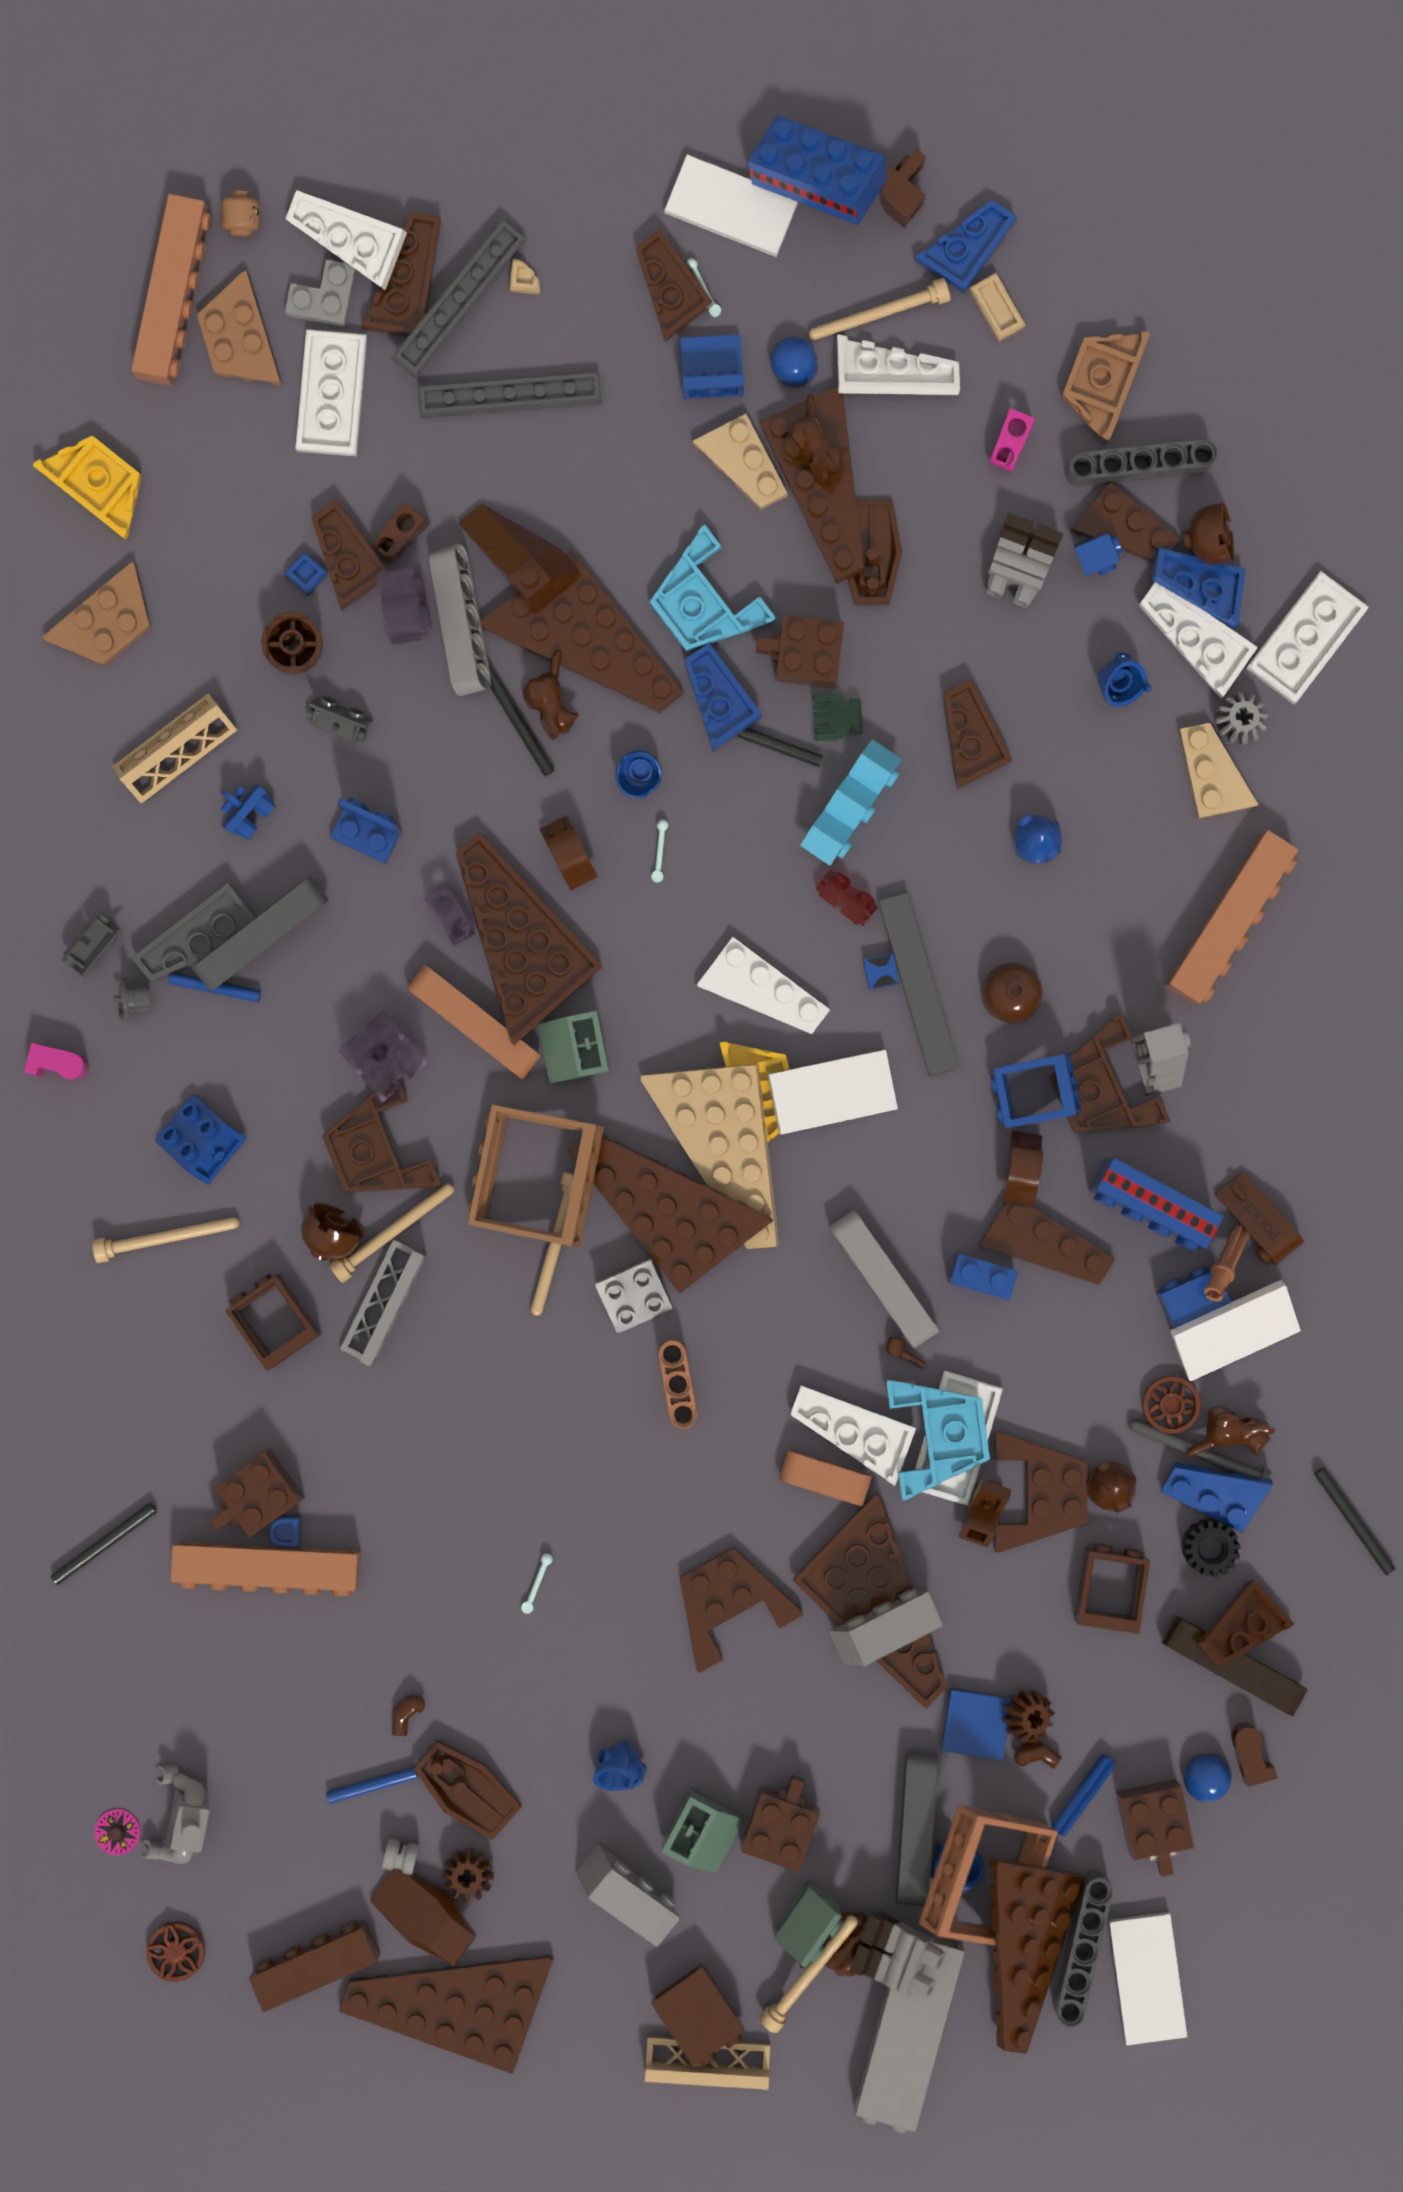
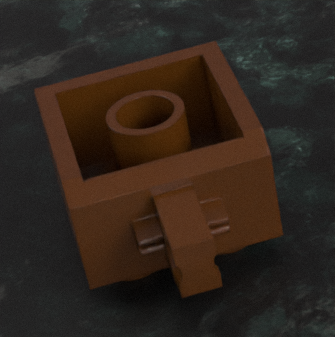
[756,615,844,688]
[210,1449,305,1538]
[741,1775,820,1873]
[1116,1779,1194,1877]

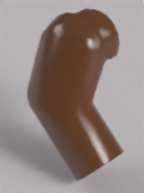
[392,1695,425,1736]

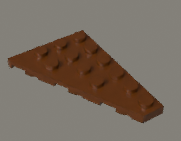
[481,550,684,713]
[456,832,602,1045]
[567,1135,773,1293]
[793,1493,947,1709]
[989,1857,1085,2054]
[339,1955,554,2074]

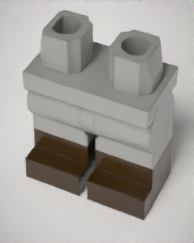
[986,513,1064,608]
[850,1911,946,1997]

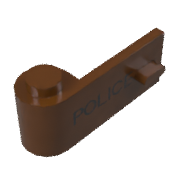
[1215,1171,1304,1266]

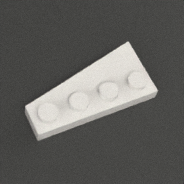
[286,190,407,290]
[836,334,960,395]
[1139,582,1258,699]
[696,937,830,1035]
[790,1385,916,1486]

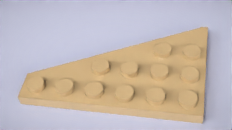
[641,1064,779,1249]

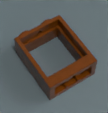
[225,1273,321,1371]
[1074,1544,1150,1634]

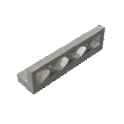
[340,1239,427,1367]

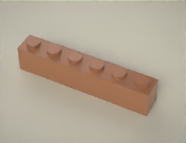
[131,194,212,386]
[1165,830,1299,1006]
[171,1542,361,1596]

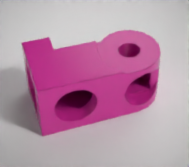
[989,408,1035,472]
[24,1043,88,1080]

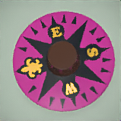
[94,1809,140,1855]

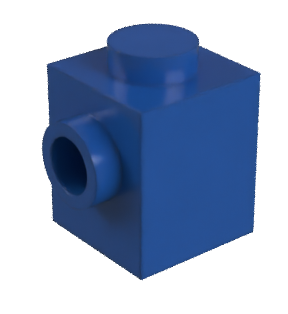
[1074,530,1123,576]

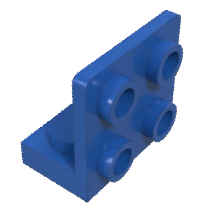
[680,335,744,399]
[330,797,402,864]
[155,1094,247,1185]

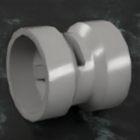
[382,1838,419,1875]

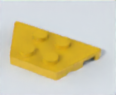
[33,436,142,540]
[720,1042,790,1142]

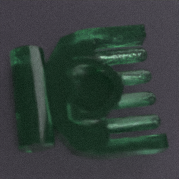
[812,694,863,742]

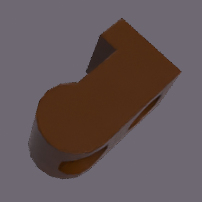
[373,502,430,563]
[1231,1723,1278,1787]

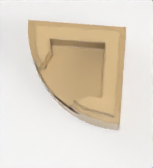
[510,259,540,295]

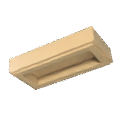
[969,273,1025,342]

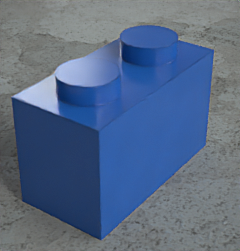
[948,1253,1018,1301]
[1156,1266,1231,1328]

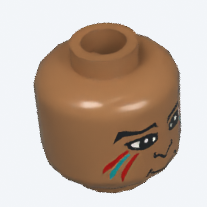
[221,191,260,237]

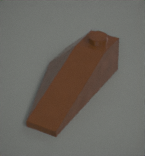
[459,504,580,611]

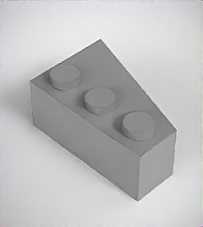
[1131,1023,1191,1096]
[829,1588,943,1666]
[575,1843,680,1947]

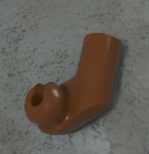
[1014,1741,1062,1769]

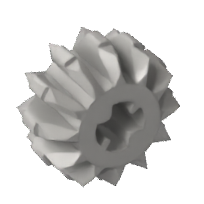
[1215,692,1268,745]

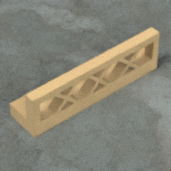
[112,693,237,804]
[645,2035,770,2090]

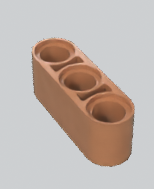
[659,1339,697,1429]
[779,1450,872,1506]

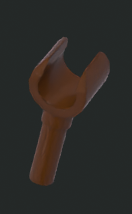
[886,1337,925,1369]

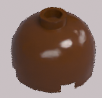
[1184,503,1234,565]
[261,611,324,675]
[981,962,1043,1023]
[301,1203,365,1261]

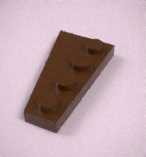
[362,212,441,336]
[979,1201,1115,1285]

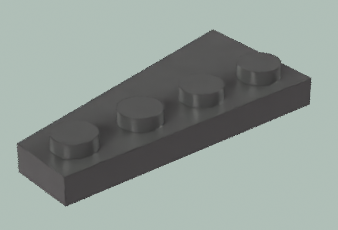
[131,882,256,982]

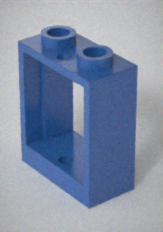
[991,1054,1082,1129]

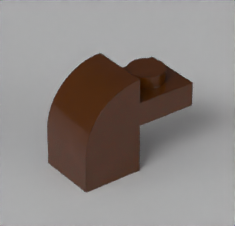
[879,149,926,228]
[539,816,598,890]
[1003,1131,1043,1205]
[959,1479,1012,1547]

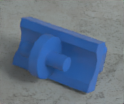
[220,784,275,840]

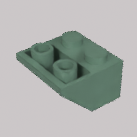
[538,1011,610,1084]
[661,1789,745,1874]
[773,1880,842,1968]

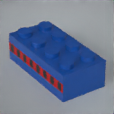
[748,115,887,225]
[1089,1158,1224,1251]

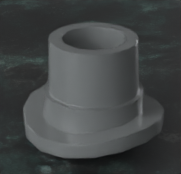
[114,978,150,1021]

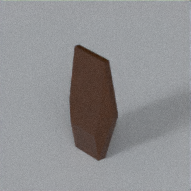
[848,500,902,605]
[414,1740,521,1840]
[370,1868,477,1965]

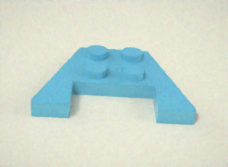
[650,525,776,652]
[886,1380,990,1501]

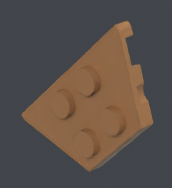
[197,271,282,386]
[1061,331,1151,444]
[42,562,151,667]

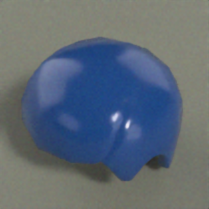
[770,337,818,387]
[615,750,662,798]
[1183,1754,1232,1802]

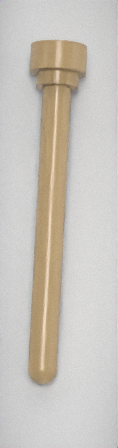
[809,277,951,340]
[531,1172,574,1316]
[328,1183,454,1283]
[92,1217,240,1264]
[759,1916,858,2033]

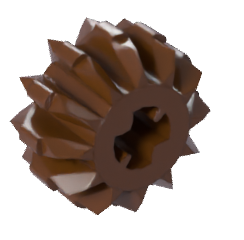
[1001,1689,1055,1743]
[441,1848,494,1902]

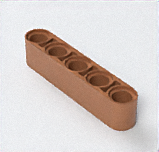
[406,964,541,1080]

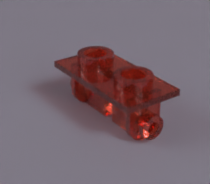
[816,870,878,926]

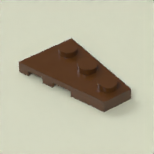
[635,229,714,341]
[1071,482,1181,563]
[311,500,390,610]
[943,679,1013,789]
[1197,1579,1295,1666]

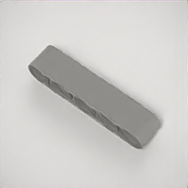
[429,543,491,697]
[828,1209,939,1349]

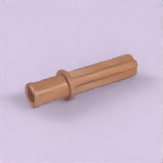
[1204,1225,1250,1302]

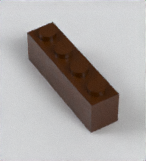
[249,1920,380,2012]

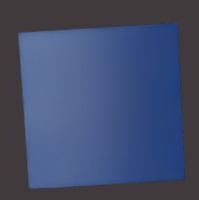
[941,1688,1011,1761]

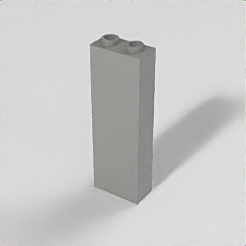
[854,1931,965,2133]

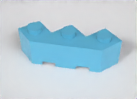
[800,739,902,866]

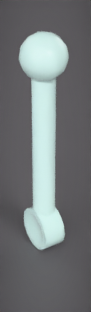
[686,259,721,317]
[651,819,669,883]
[521,1553,553,1614]

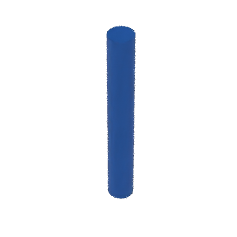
[169,972,261,1002]
[326,1767,418,1804]

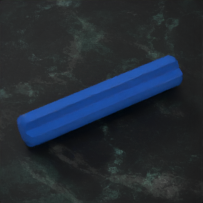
[1051,1754,1116,1836]

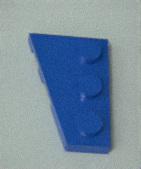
[915,200,1017,293]
[1152,548,1246,628]
[684,643,762,752]
[1161,1462,1273,1533]

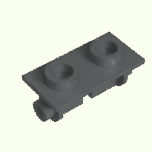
[307,696,374,743]
[62,913,122,977]

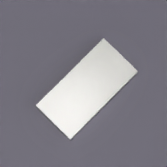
[665,155,799,257]
[295,329,368,457]
[1246,571,1369,704]
[767,1050,898,1135]
[1170,1280,1301,1382]
[914,1370,1003,1506]
[1108,1912,1187,2046]

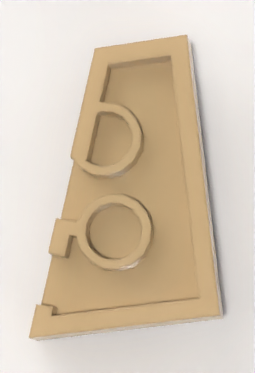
[692,414,788,510]
[1178,723,1258,819]

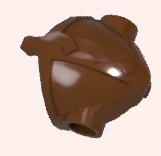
[1087,1460,1137,1513]

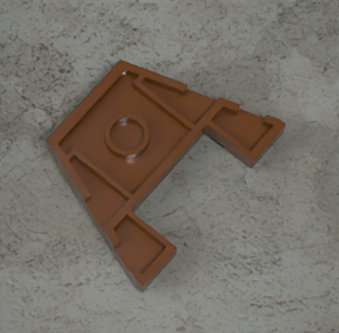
[1049,1013,1171,1133]
[322,1075,441,1193]
[994,1432,1088,1552]
[680,1547,803,1673]

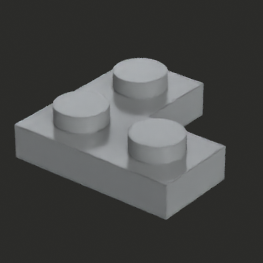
[285,260,357,327]

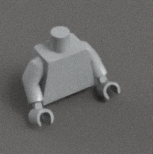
[140,1765,210,1864]

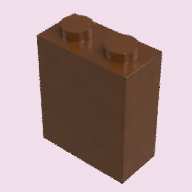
[651,1963,744,2067]

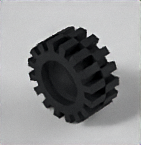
[1181,1519,1241,1577]

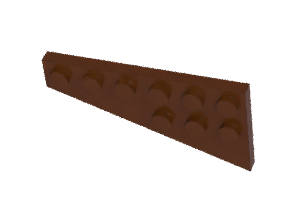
[760,386,864,584]

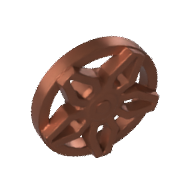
[1142,1376,1201,1434]
[146,1922,205,1982]

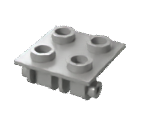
[594,1259,673,1334]

